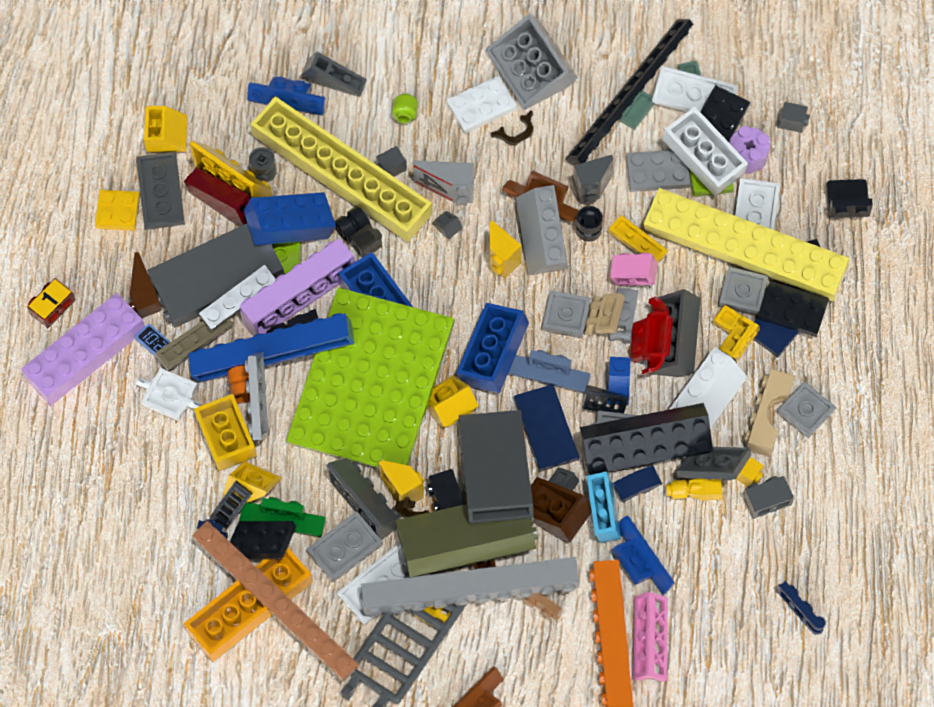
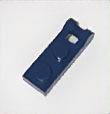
[777,581,826,635]

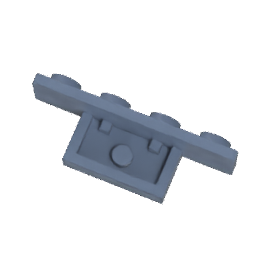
[508,350,590,393]

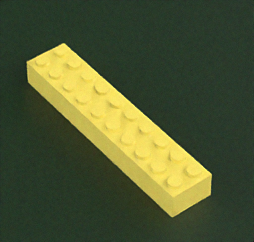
[250,97,433,242]
[643,188,849,301]

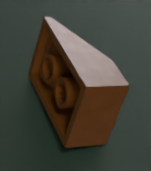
[531,477,592,542]

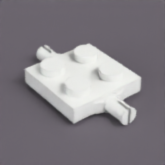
[136,368,203,421]

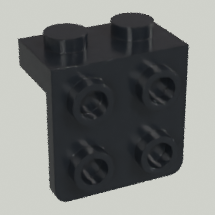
[826,179,873,218]

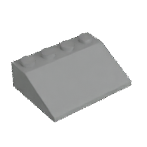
[485,13,578,109]

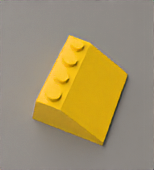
[189,141,272,199]

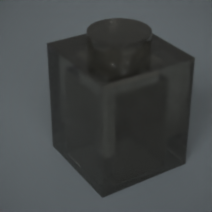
[350,224,383,258]

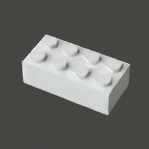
[662,106,748,196]

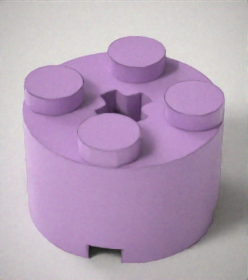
[730,126,770,174]

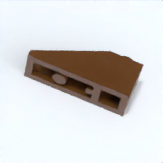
[128,252,162,318]

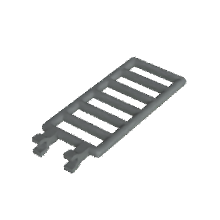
[340,571,469,707]

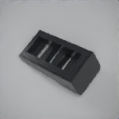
[582,385,628,414]
[211,480,253,528]

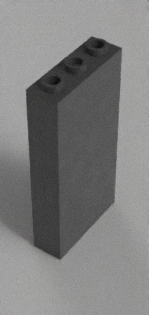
[147,223,285,328]
[459,410,533,524]

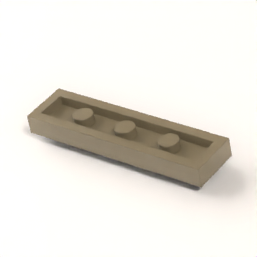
[155,318,233,371]

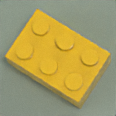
[194,394,257,472]

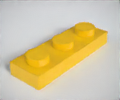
[608,215,668,263]

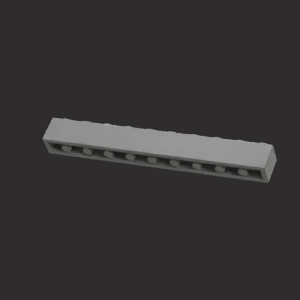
[361,557,579,616]

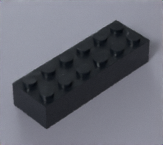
[580,403,713,475]

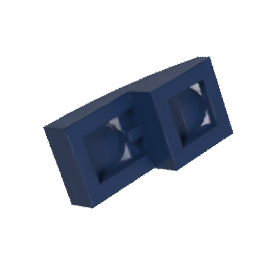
[613,465,663,502]

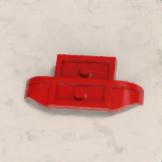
[630,296,673,375]

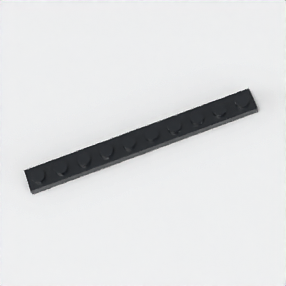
[565,19,694,164]

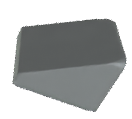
[432,211,463,239]
[549,467,579,491]

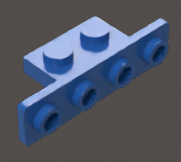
[247,76,325,115]
[612,515,674,595]

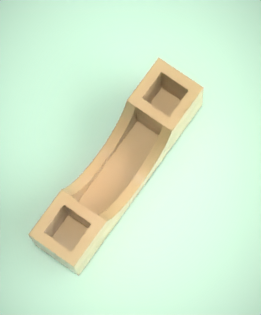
[744,369,795,457]

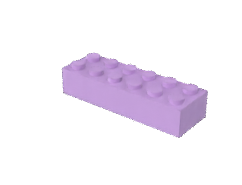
[239,238,355,336]
[21,293,145,407]

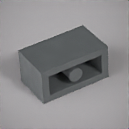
[743,476,794,519]

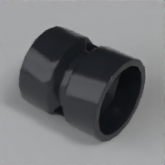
[335,205,371,243]
[576,206,603,242]

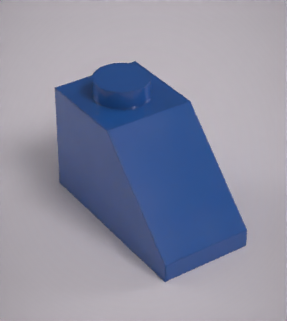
[608,357,631,405]

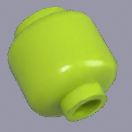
[392,93,418,124]

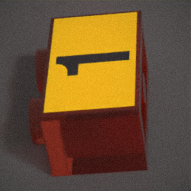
[27,278,76,329]

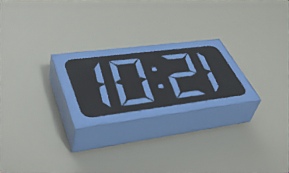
[135,323,170,357]

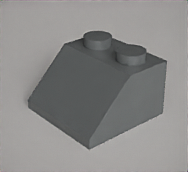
[573,155,614,204]

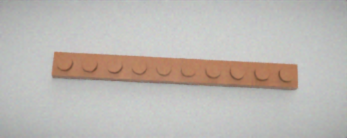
[192,521,359,682]

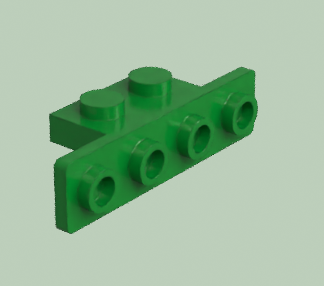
[239,497,326,537]

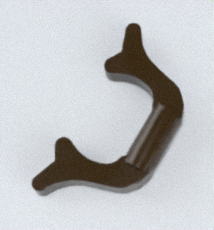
[491,110,534,146]
[395,497,429,517]

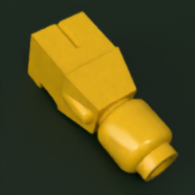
[666,478,722,501]

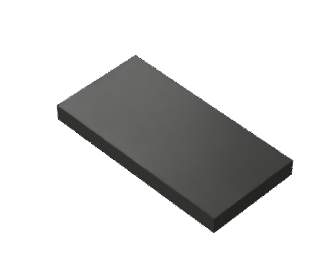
[136,151,185,230]

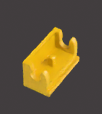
[719,315,760,363]

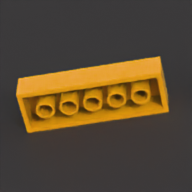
[183,547,313,662]

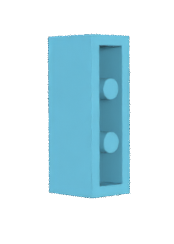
[587,472,621,543]

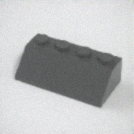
[647,289,701,377]
[326,458,400,540]

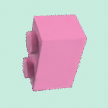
[610,252,658,286]

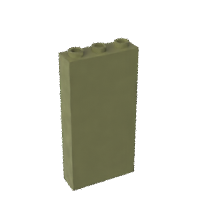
[395,504,538,577]

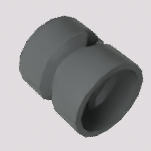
[249,147,277,183]

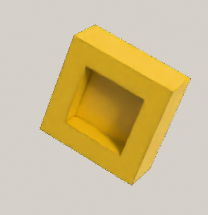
[713,305,742,334]

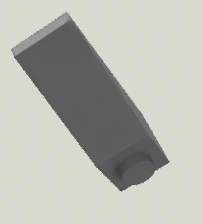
[301,51,367,97]

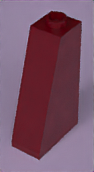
[184,167,250,227]

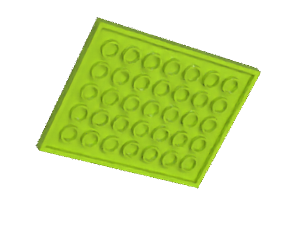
[286,288,455,469]

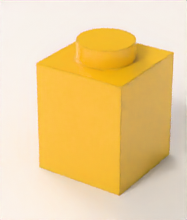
[736,457,764,487]

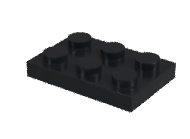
[700,85,751,143]
[758,281,829,337]
[229,521,297,559]

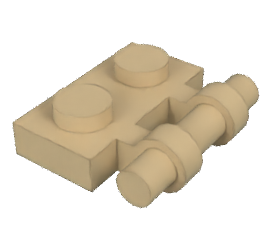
[585,293,625,335]

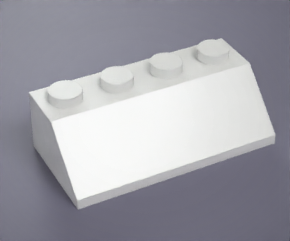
[669,347,748,430]

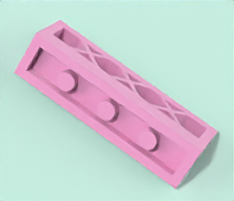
[633,592,668,682]

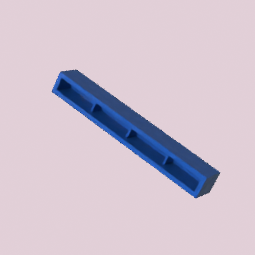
[188,313,355,383]

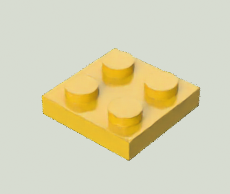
[95,190,140,231]

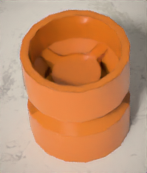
[227,366,250,403]

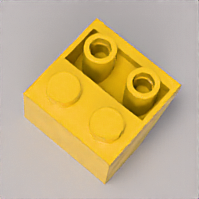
[144,106,188,152]

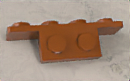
[502,171,579,222]
[453,666,503,707]

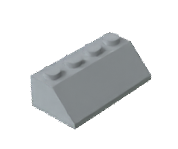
[516,185,568,275]

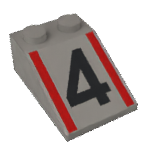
[413,160,474,205]

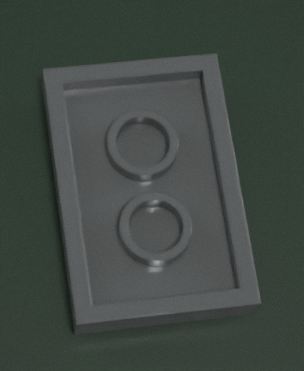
[676,447,752,480]

